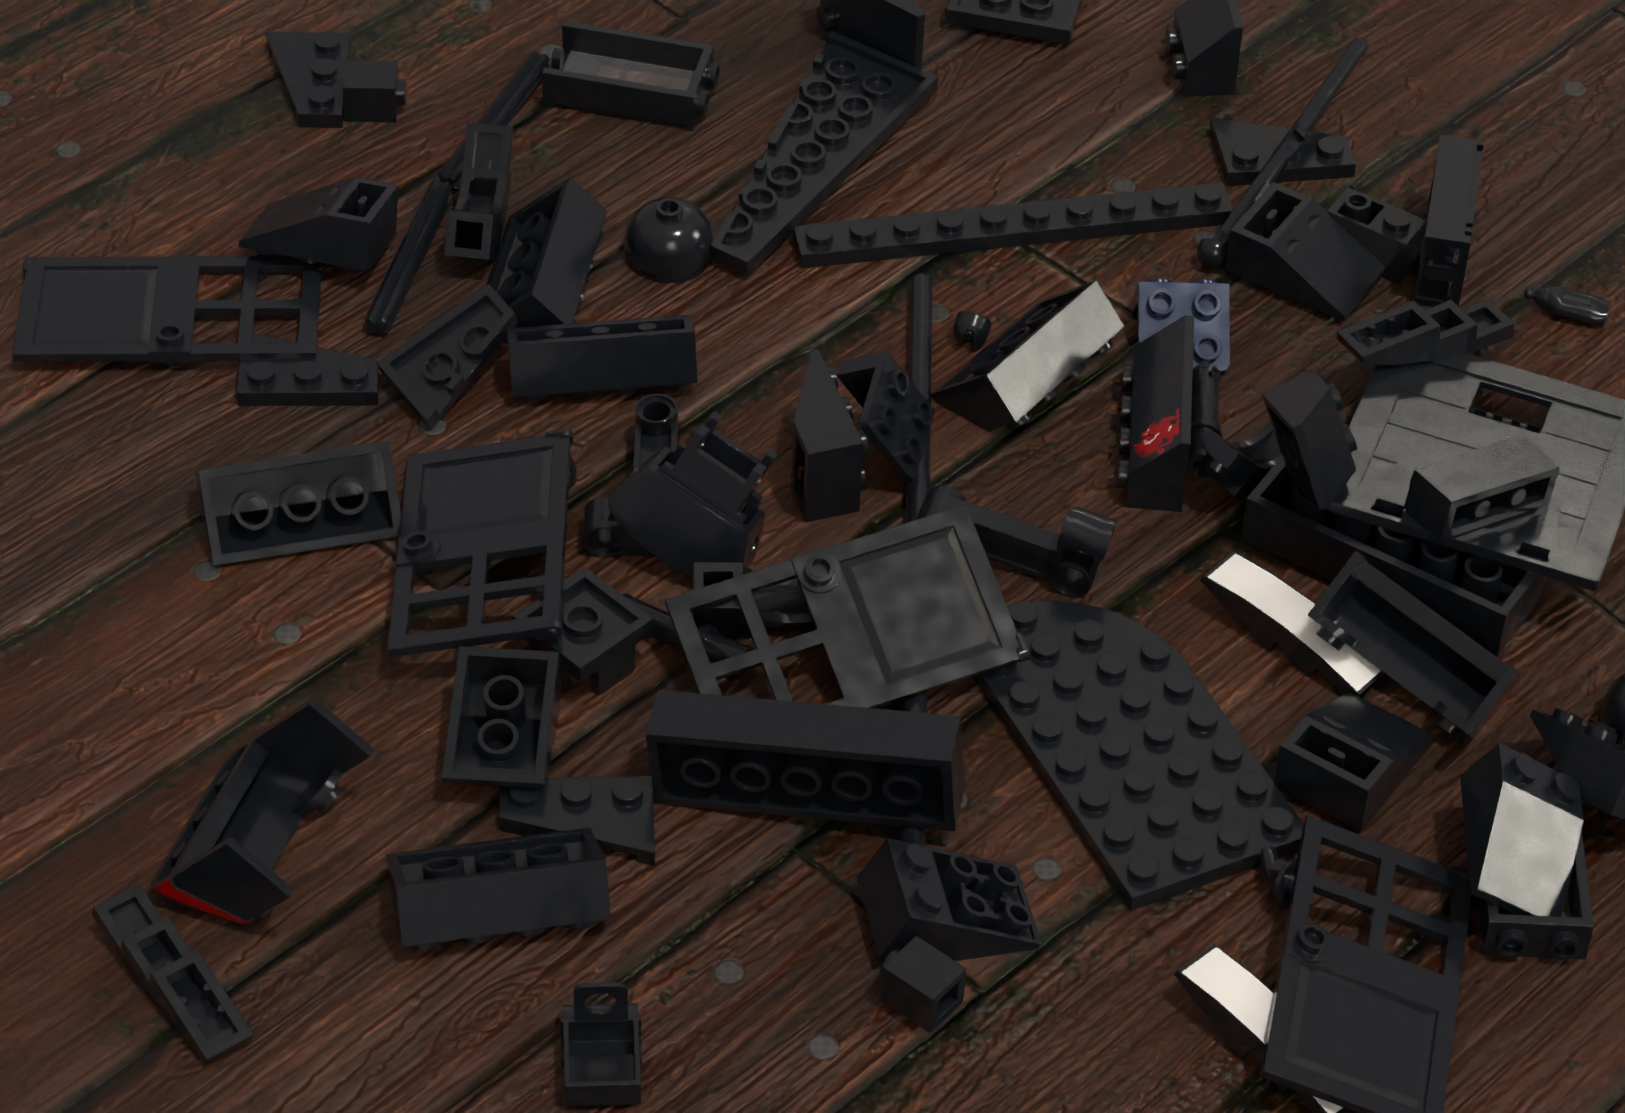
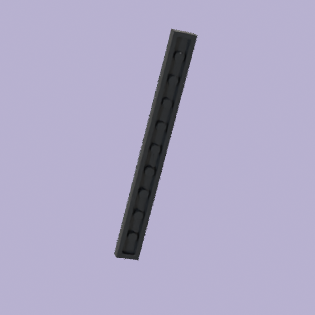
[793,182,1234,268]

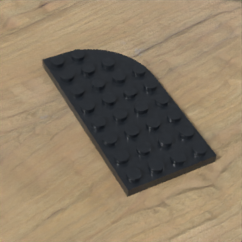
[973,601,1304,911]

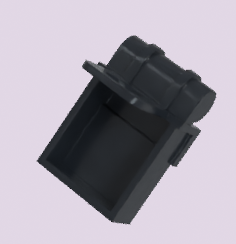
[560,982,642,1106]

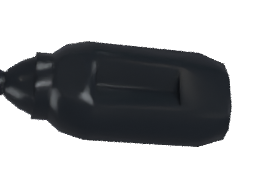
[1524,286,1610,326]

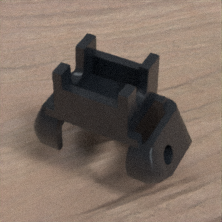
[608,411,778,578]

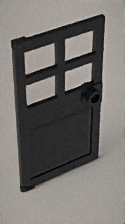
[13,256,327,366]
[387,429,573,657]
[665,504,1030,709]
[1260,816,1472,1113]

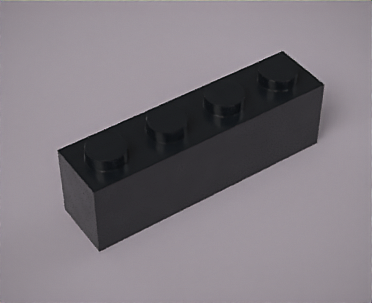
[507,315,698,401]

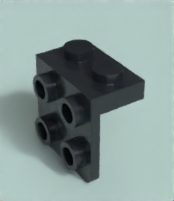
[836,351,935,480]

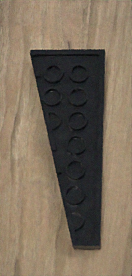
[710,31,938,276]

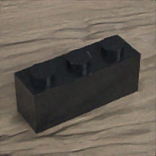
[1404,435,1560,540]

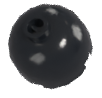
[625,197,713,284]

